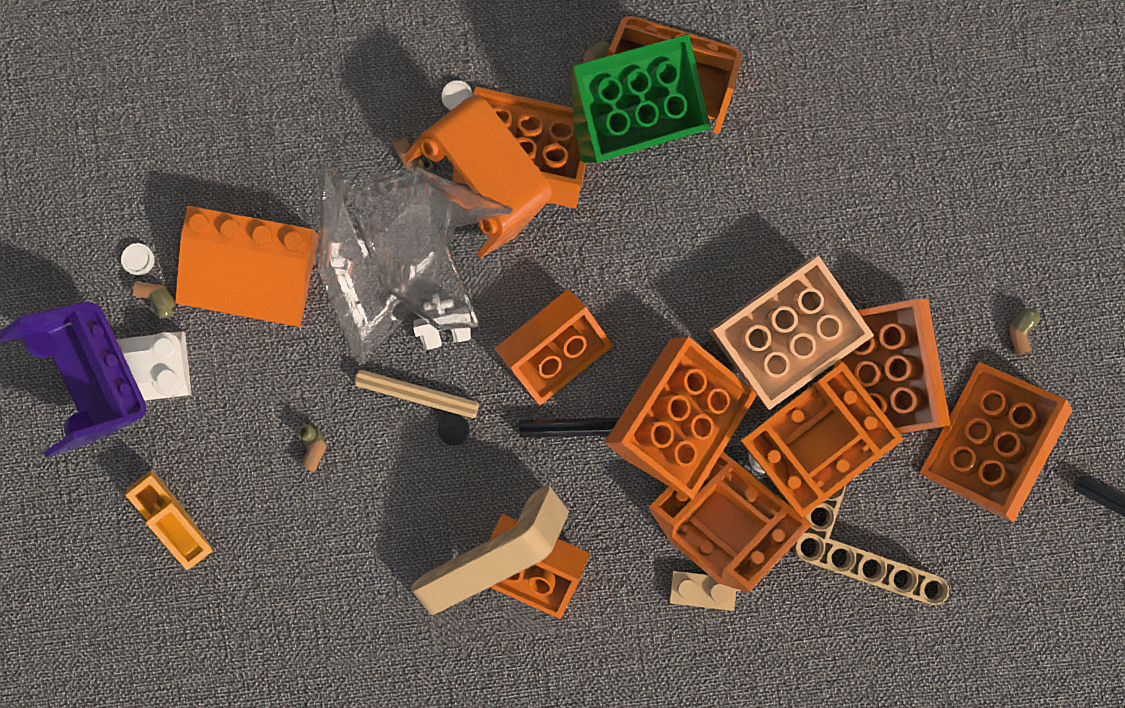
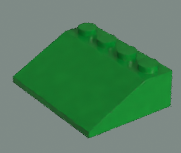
[571,34,711,163]

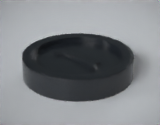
[438,413,470,446]

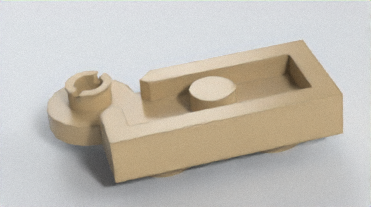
[669,571,740,611]

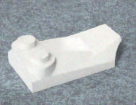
[117,332,191,401]

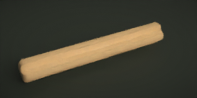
[355,370,479,418]

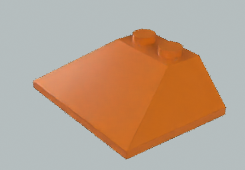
[741,362,903,519]
[649,452,812,593]

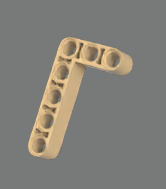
[410,485,569,615]
[792,485,949,605]

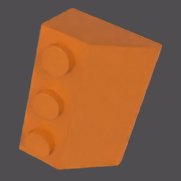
[494,289,613,406]
[489,514,590,619]

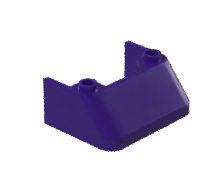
[0,302,146,458]

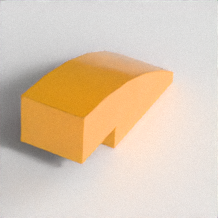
[125,469,213,571]

